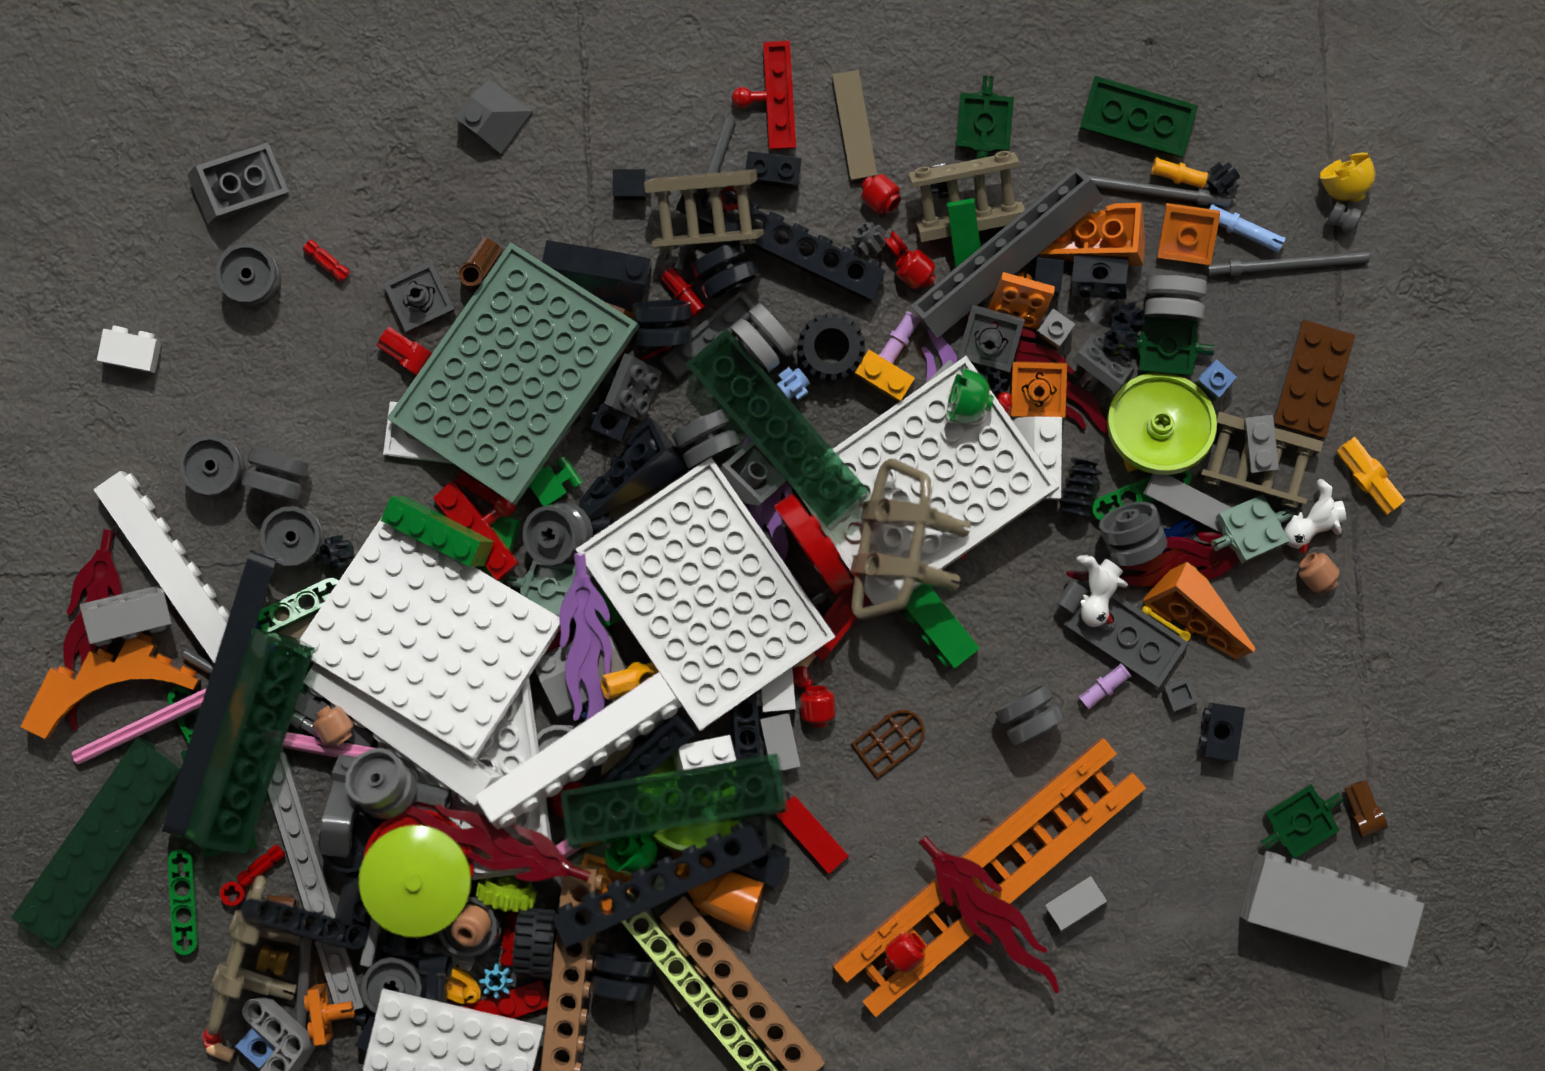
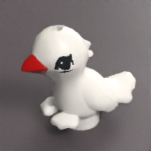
[1284,479,1346,555]
[1076,555,1128,627]

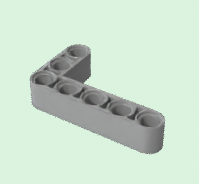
[242,997,315,1071]

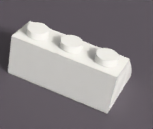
[1011,417,1062,500]

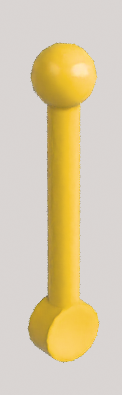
[1141,605,1191,641]

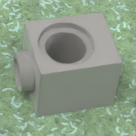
[1035,309,1075,349]

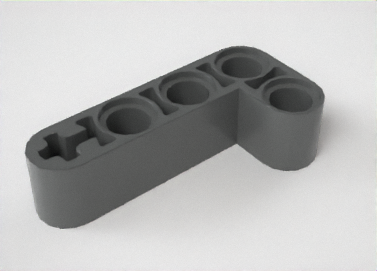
[320,781,359,858]

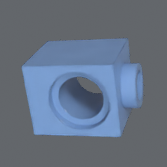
[1194,359,1237,400]
[235,1027,276,1069]

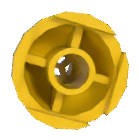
[1320,152,1376,203]

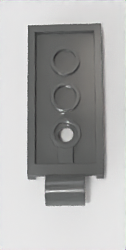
[1056,580,1189,688]

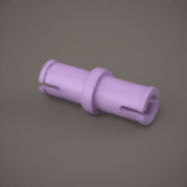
[879,311,921,364]
[1079,663,1132,710]

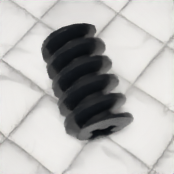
[1058,457,1103,517]

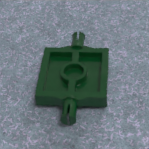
[955,76,1014,159]
[1134,317,1215,376]
[1260,784,1344,859]

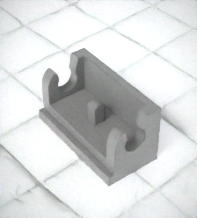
[759,713,800,773]
[1045,876,1107,932]

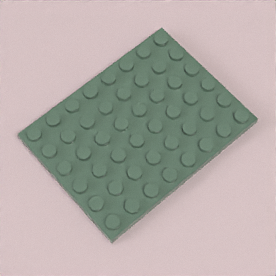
[387,242,640,505]

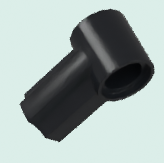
[419,953,453,1003]

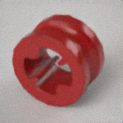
[721,186,738,211]
[884,231,908,258]
[220,881,246,906]

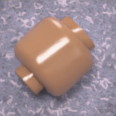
[1299,552,1340,593]
[313,705,353,747]
[451,905,491,947]

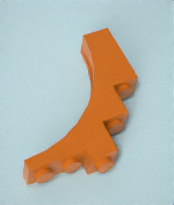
[20,632,201,739]

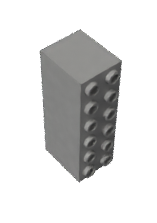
[1239,851,1424,968]

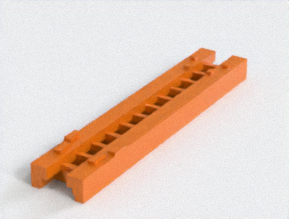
[833,737,1146,1017]

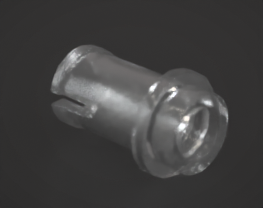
[1084,298,1119,326]

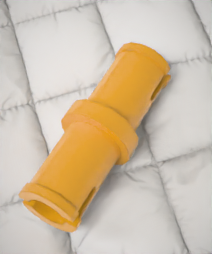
[1151,157,1208,189]

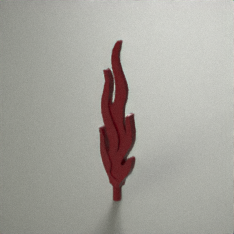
[966,312,1109,435]
[63,529,123,730]
[1066,532,1240,586]
[401,803,591,882]
[918,835,1059,994]

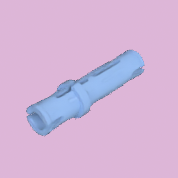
[1210,204,1286,253]

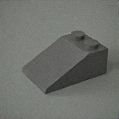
[187,143,289,224]

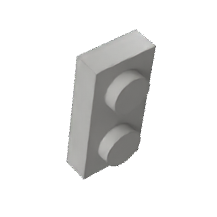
[1245,415,1279,473]

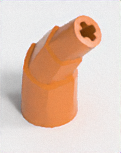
[671,850,765,932]

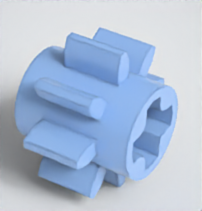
[777,367,810,400]

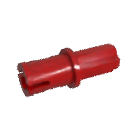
[661,268,706,317]

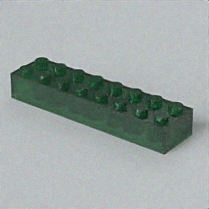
[686,329,871,530]
[185,628,315,854]
[11,736,182,949]
[560,754,789,849]

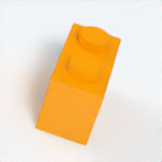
[854,350,915,403]

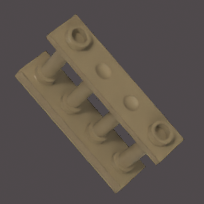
[908,151,1025,242]
[644,169,764,251]
[1198,412,1323,509]

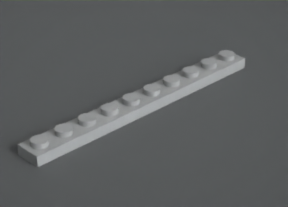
[257,748,365,1011]

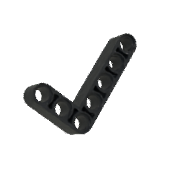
[241,871,371,949]

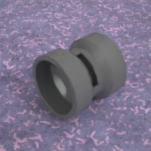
[1325,199,1362,235]

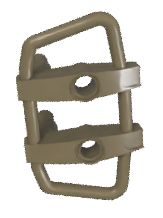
[849,458,971,619]
[207,876,301,1035]

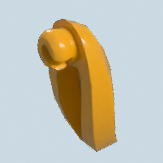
[447,966,481,1005]

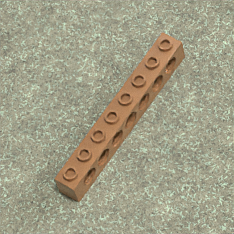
[541,863,603,1071]
[659,894,825,1071]

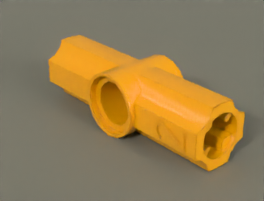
[1335,437,1405,515]
[600,662,667,700]

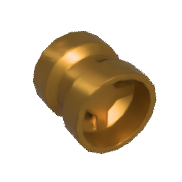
[256,944,291,977]

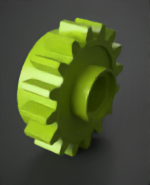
[476,874,537,912]

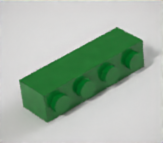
[380,496,494,567]
[903,584,980,669]

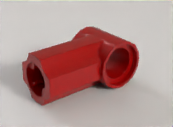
[376,327,432,375]

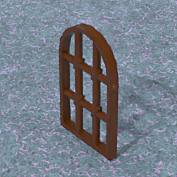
[852,710,925,778]

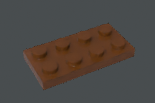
[1274,320,1355,439]

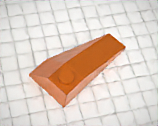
[1035,203,1145,266]
[1142,562,1255,659]

